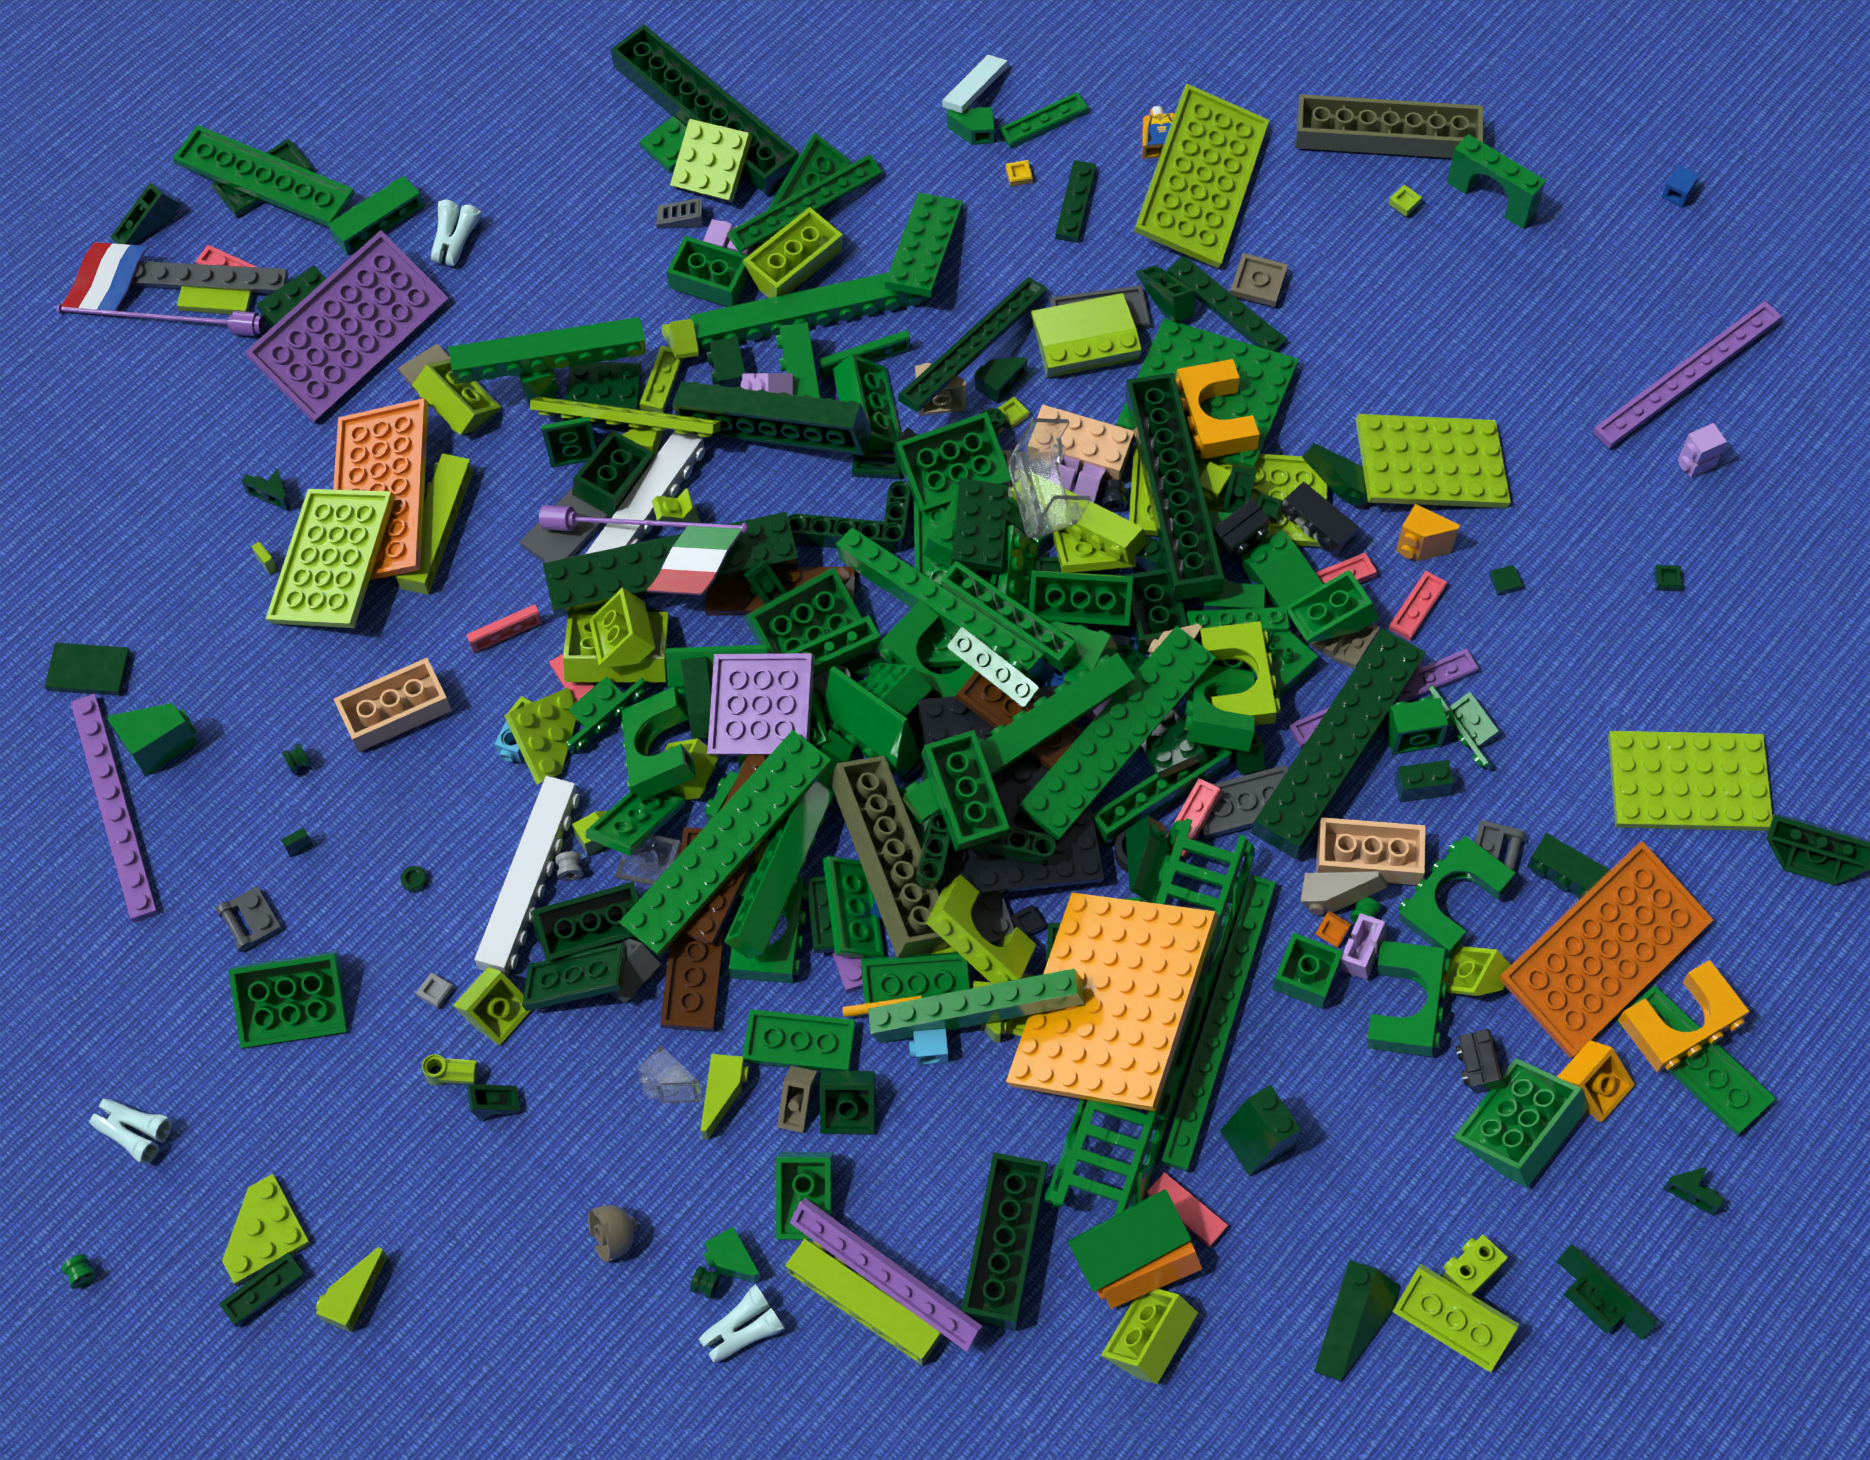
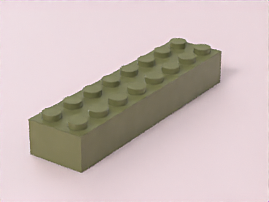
[1295,94,1483,158]
[829,756,948,958]

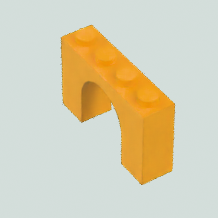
[1176,359,1260,459]
[1618,960,1749,1073]

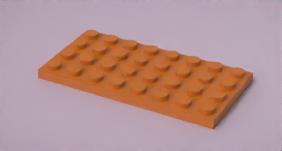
[333,398,429,581]
[1498,841,1713,1058]

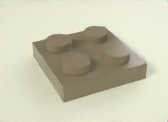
[1230,253,1288,307]

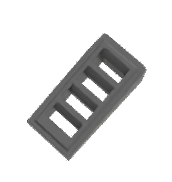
[656,199,703,227]

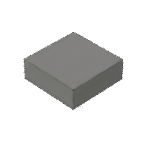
[416,973,454,1009]

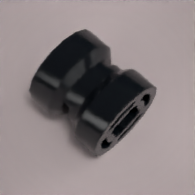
[1101,479,1126,513]

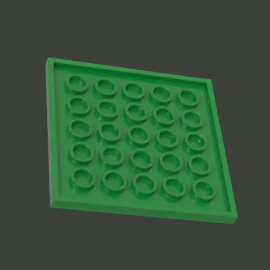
[1116,318,1299,468]

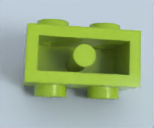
[1442,1234,1508,1295]

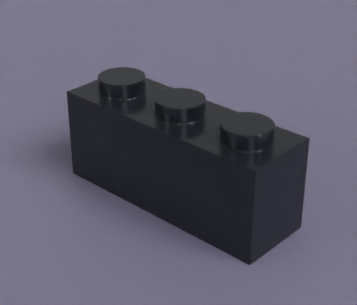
[1281,481,1359,557]

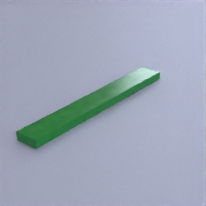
[727,154,883,254]

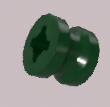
[983,408,1005,437]
[281,743,312,775]
[690,1266,721,1300]

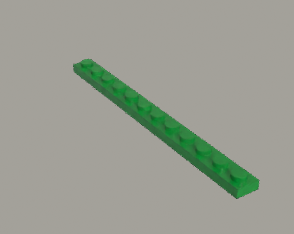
[1161,875,1276,1172]

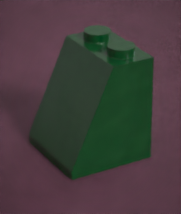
[1220,1085,1301,1176]

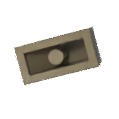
[777,1066,817,1133]

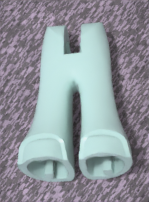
[431,200,482,267]
[89,1098,172,1164]
[699,1284,785,1363]

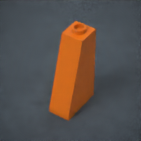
[1097,1241,1202,1309]

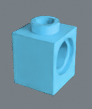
[494,721,524,763]
[909,1029,948,1066]

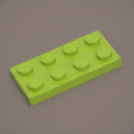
[1392,1264,1519,1373]

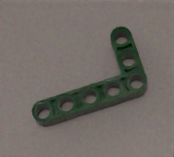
[788,480,911,554]
[916,810,1056,889]

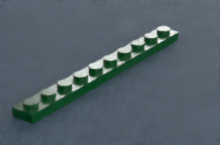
[898,277,1048,413]

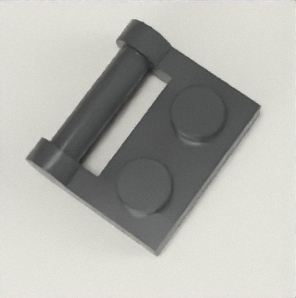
[1475,820,1526,880]
[216,886,282,952]

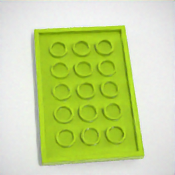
[1355,414,1511,508]
[266,489,396,628]
[1608,731,1772,831]

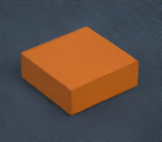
[1315,911,1352,948]

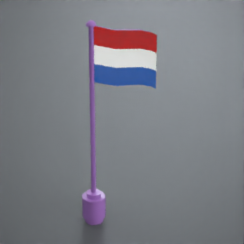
[56,242,265,336]

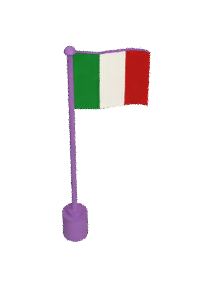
[539,505,748,595]

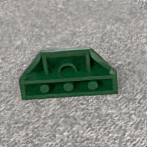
[1766,814,1870,885]

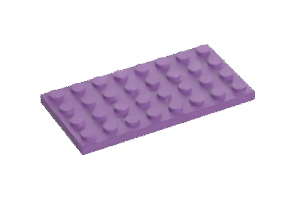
[244,230,448,423]

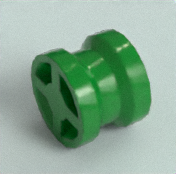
[1350,897,1381,924]
[61,1254,96,1289]

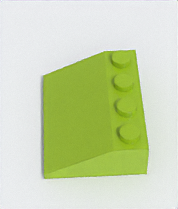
[1031,293,1141,378]
[563,612,668,683]

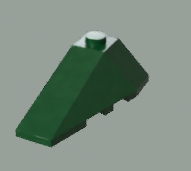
[1314,1260,1399,1382]

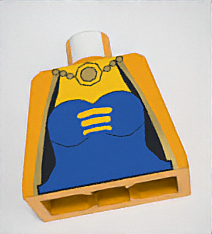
[1142,106,1174,159]

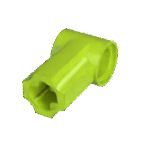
[422,1054,477,1086]

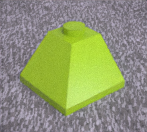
[1442,946,1511,996]

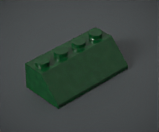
[530,881,639,961]

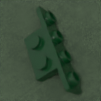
[1557,1245,1657,1339]

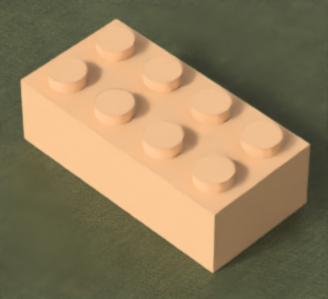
[1027,404,1134,482]
[334,658,451,752]
[1316,817,1425,885]

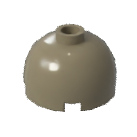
[588,1205,637,1262]

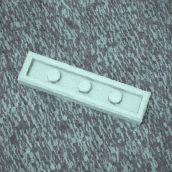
[942,55,1007,113]

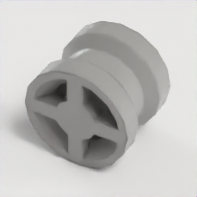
[555,851,583,881]

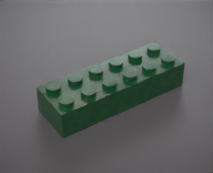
[961,1152,1047,1331]

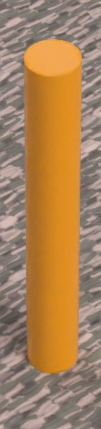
[843,996,922,1017]

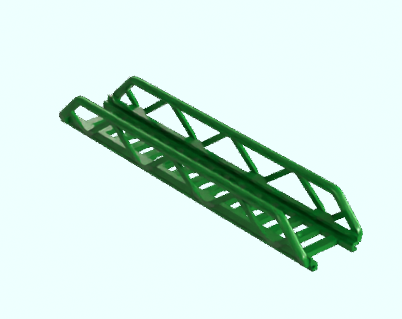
[1045,818,1255,1216]

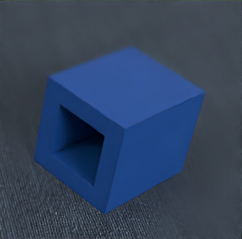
[1661,165,1699,207]

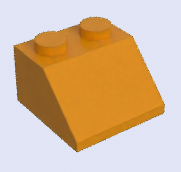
[1396,504,1460,561]
[1557,1040,1635,1122]

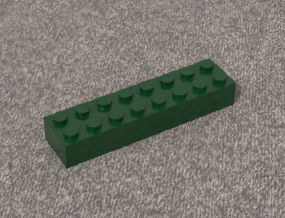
[672,381,872,455]

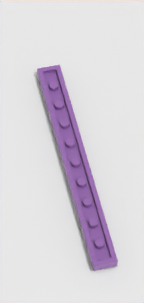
[1593,301,1782,449]
[70,694,158,923]

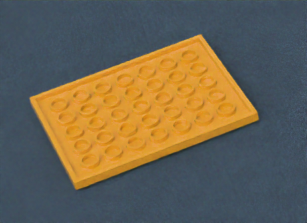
[1006,893,1219,1111]

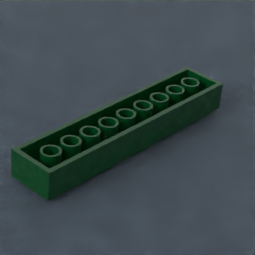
[611,24,798,196]
[1125,373,1224,601]
[542,511,798,618]
[1251,628,1426,859]

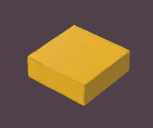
[1005,160,1033,187]

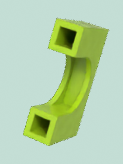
[1200,621,1280,726]
[926,874,1036,984]

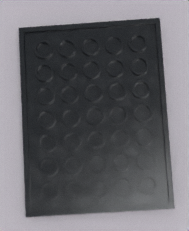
[917,686,1104,895]

